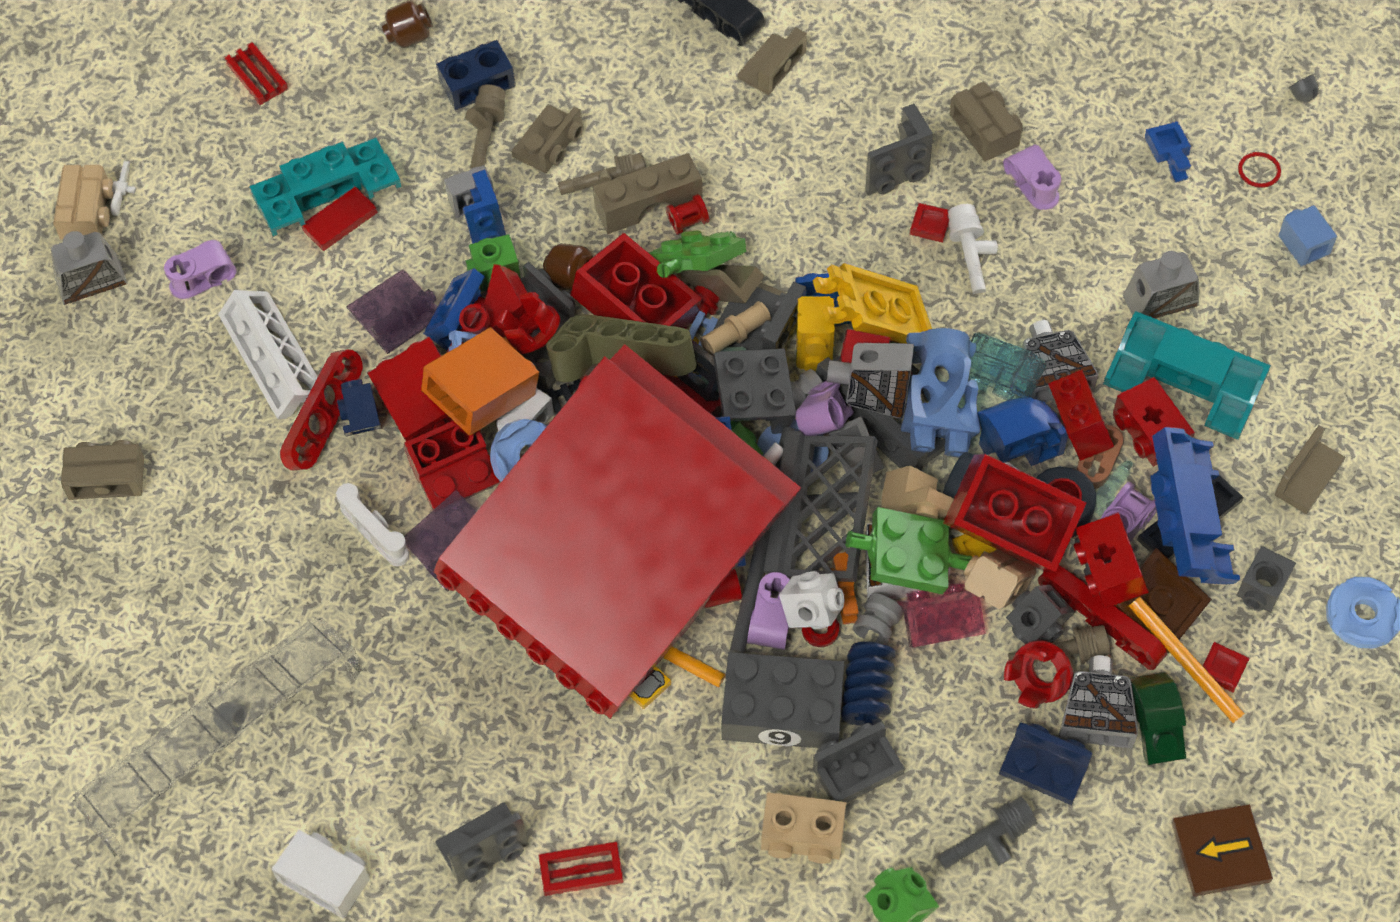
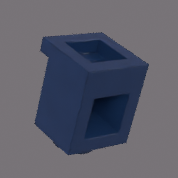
[337,379,381,437]

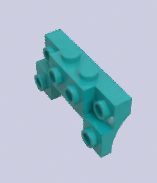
[249,137,402,237]
[1103,311,1271,440]

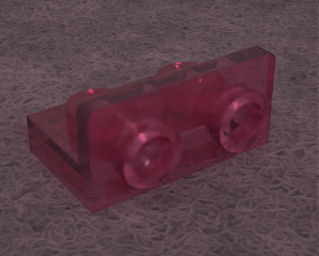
[897,582,986,647]

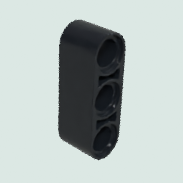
[678,0,766,46]

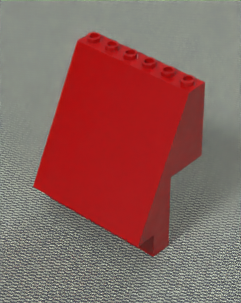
[434,344,801,719]

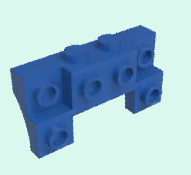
[1150,427,1240,585]

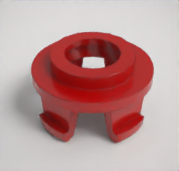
[496,292,560,354]
[1004,640,1073,709]

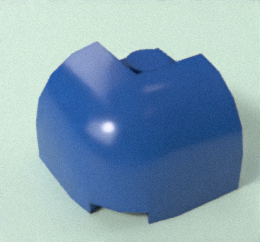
[977,396,1068,467]

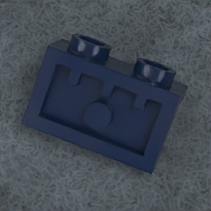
[999,722,1093,806]

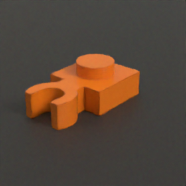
[831,552,859,624]

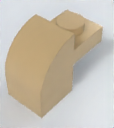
[881,466,954,519]

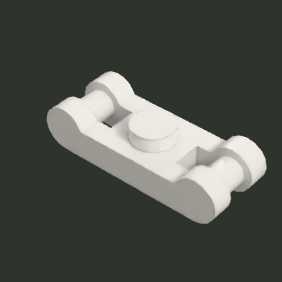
[336,483,409,566]

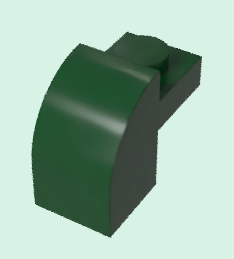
[1130,672,1187,765]

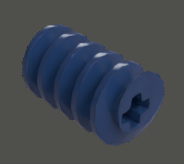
[841,642,896,726]

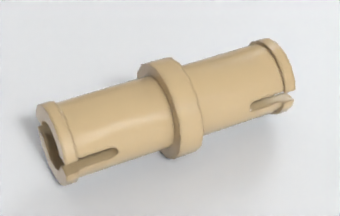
[700,301,771,356]

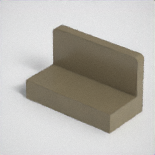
[737,27,807,95]
[681,265,765,303]
[1275,425,1346,514]

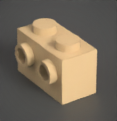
[761,792,846,864]

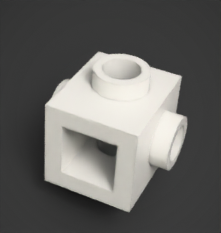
[779,571,844,629]

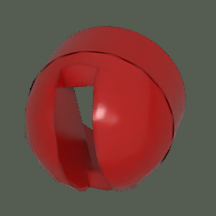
[459,304,490,334]

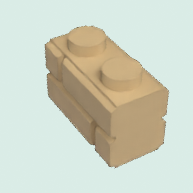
[53,165,113,239]
[964,550,1037,610]

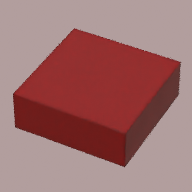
[910,203,949,243]
[1203,642,1250,693]

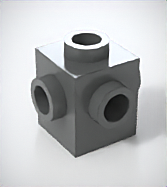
[1006,584,1075,644]

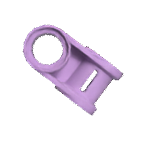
[1003,144,1061,210]
[164,240,236,299]
[796,381,854,436]
[1101,482,1157,542]
[747,572,790,650]

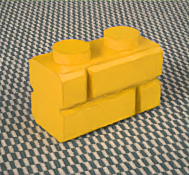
[796,296,834,372]

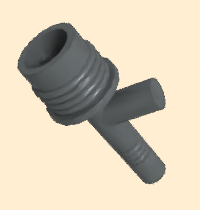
[937,796,1038,870]

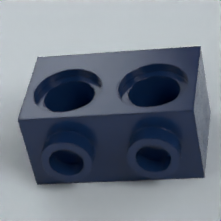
[436,40,516,110]

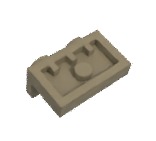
[511,104,584,173]

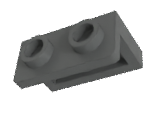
[813,721,905,803]

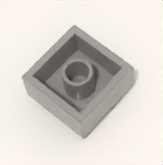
[444,165,494,218]

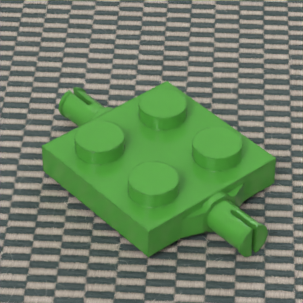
[649,230,746,278]
[846,507,972,594]

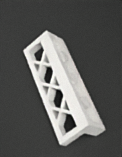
[218,290,328,419]

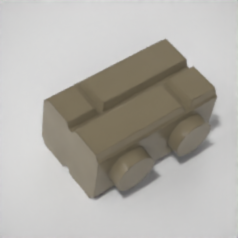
[949,81,1023,162]
[61,440,144,500]

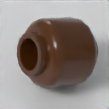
[381,0,433,48]
[543,243,593,290]

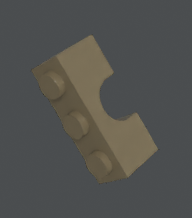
[593,153,703,234]

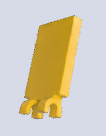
[812,263,932,344]

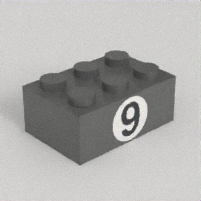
[721,652,844,748]

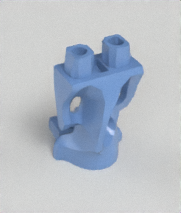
[901,328,980,458]

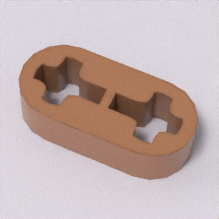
[1076,424,1123,489]

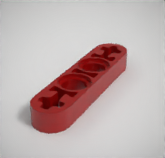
[280,349,363,471]
[1038,565,1167,670]

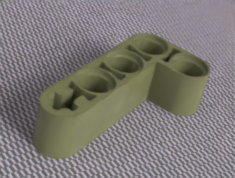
[547,314,697,382]

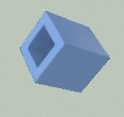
[1278,205,1337,267]

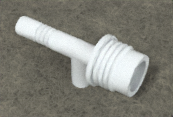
[948,204,998,294]

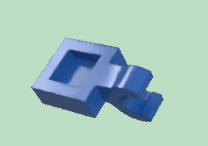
[1145,121,1191,183]

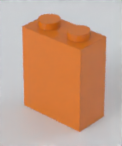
[421,327,539,436]

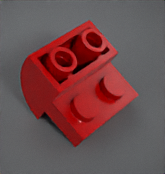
[404,421,501,513]

